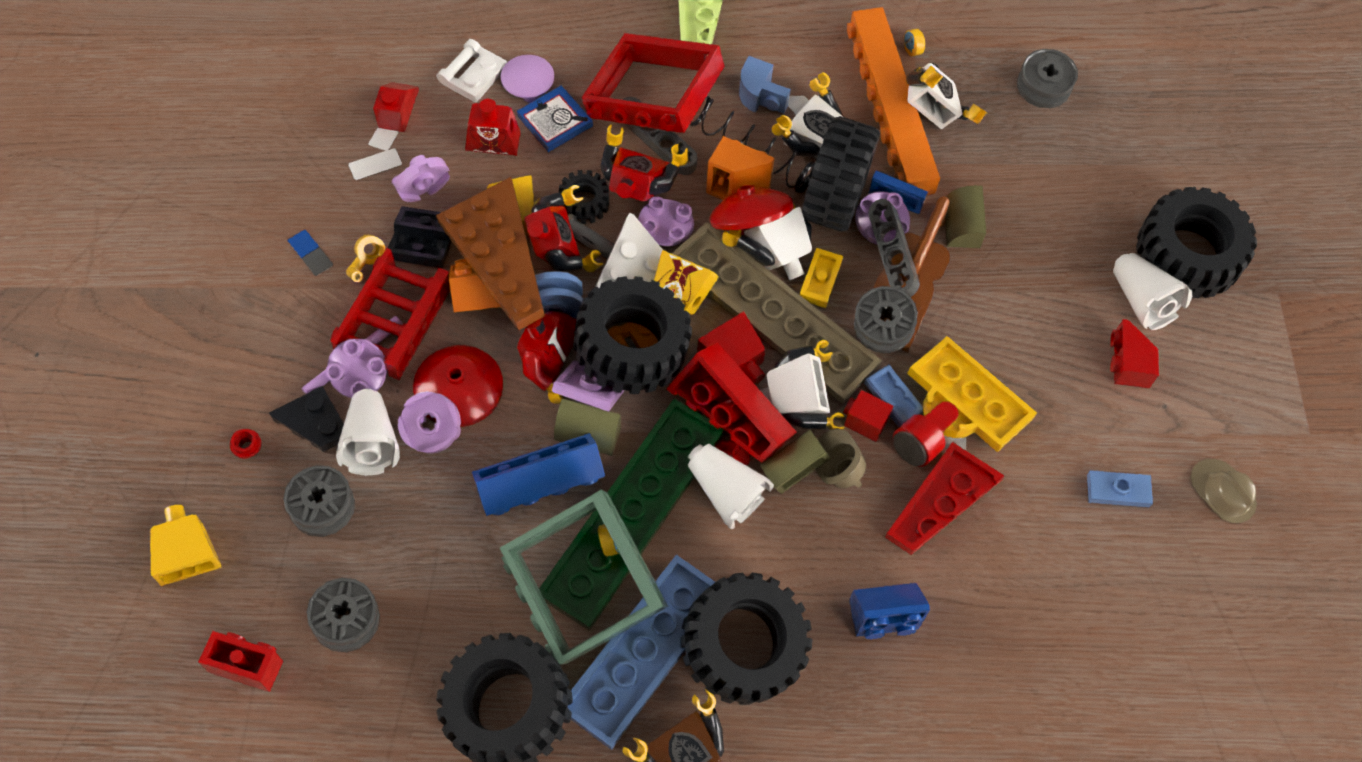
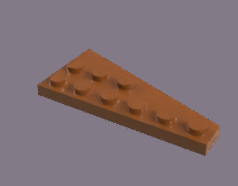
[436,177,545,331]

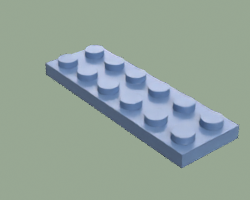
[568,555,715,750]

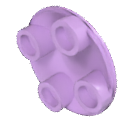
[501,55,554,102]
[855,192,910,244]
[638,196,694,246]
[325,339,387,398]

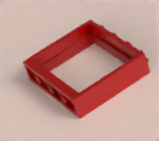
[581,33,725,133]

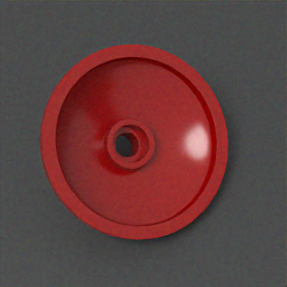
[709,185,794,230]
[413,345,503,427]

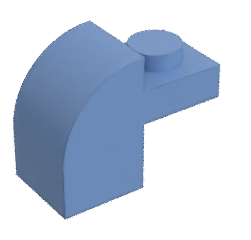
[739,56,791,114]

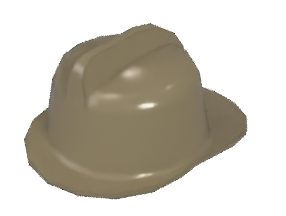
[816,428,867,489]
[1190,459,1257,523]

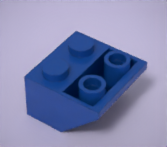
[849,583,930,640]

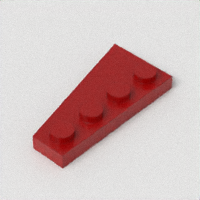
[885,442,1004,555]

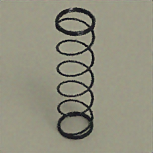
[690,95,815,193]

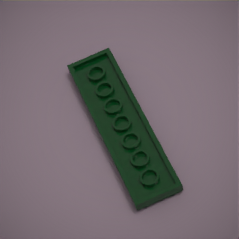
[539,399,725,631]

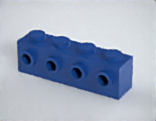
[472,433,605,516]

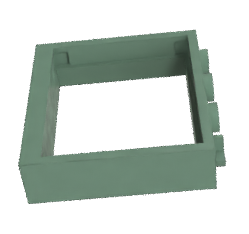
[500,490,669,665]

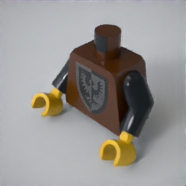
[623,689,724,762]

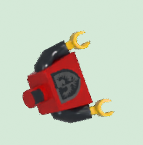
[600,125,688,201]
[524,185,603,272]

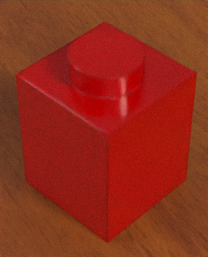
[843,390,894,442]

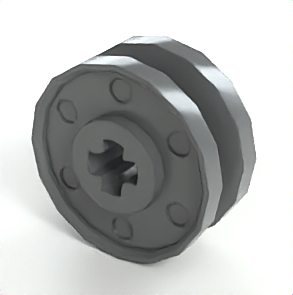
[1017,49,1078,109]
[854,286,918,353]
[283,465,356,537]
[306,578,380,652]

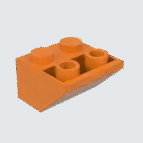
[706,136,775,200]
[449,259,501,313]

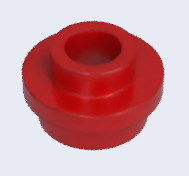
[230,429,262,459]

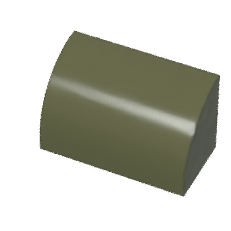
[945,185,986,248]
[554,399,621,456]
[760,429,831,494]

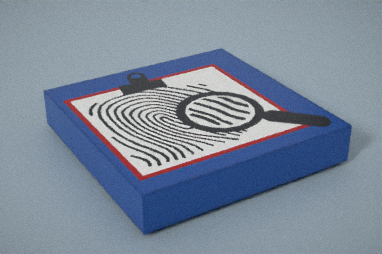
[517,85,593,153]

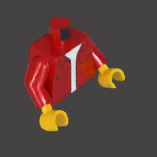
[517,311,577,404]

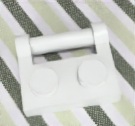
[436,39,507,103]

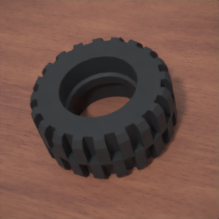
[802,116,880,232]
[1136,187,1257,298]
[573,276,692,394]
[680,572,813,705]
[436,633,573,762]

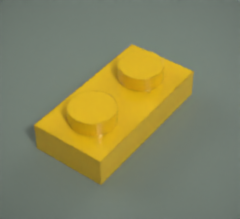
[800,248,844,308]

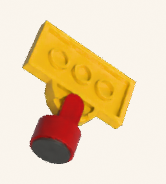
[893,336,1037,467]

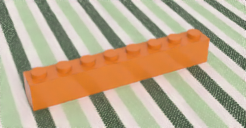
[847,7,940,195]

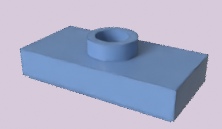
[864,365,923,427]
[1087,470,1153,508]

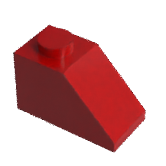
[373,82,419,133]

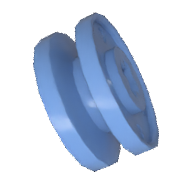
[535,271,583,319]

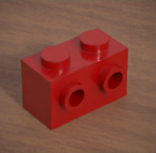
[198,631,283,692]

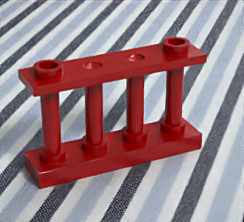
[330,248,450,381]

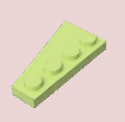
[678,0,723,56]

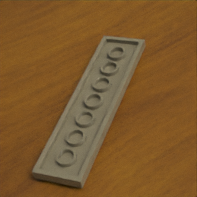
[672,222,882,404]

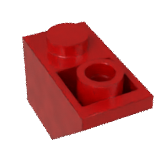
[1110,319,1159,388]

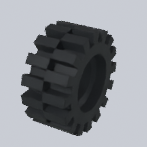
[559,170,609,224]

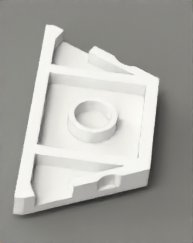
[595,213,663,288]

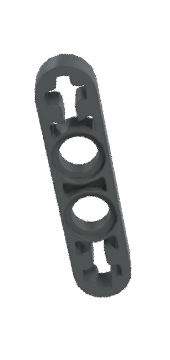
[622,97,698,175]
[868,199,920,297]

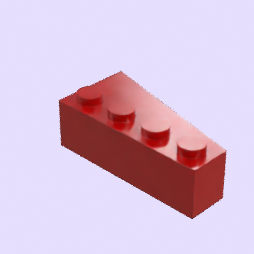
[666,342,797,463]

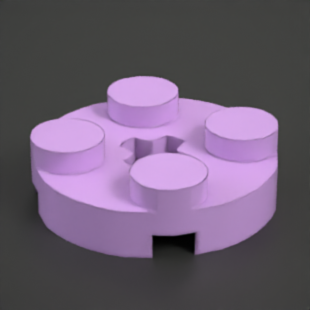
[392,155,450,202]
[398,392,461,454]

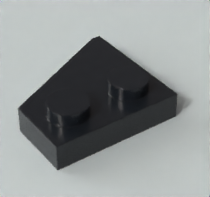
[269,386,344,452]

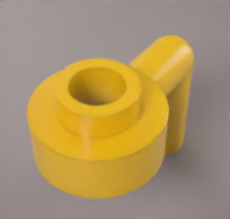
[346,234,385,282]

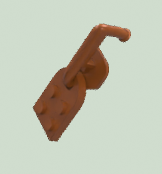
[873,196,950,352]

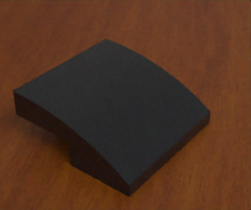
[388,206,452,268]

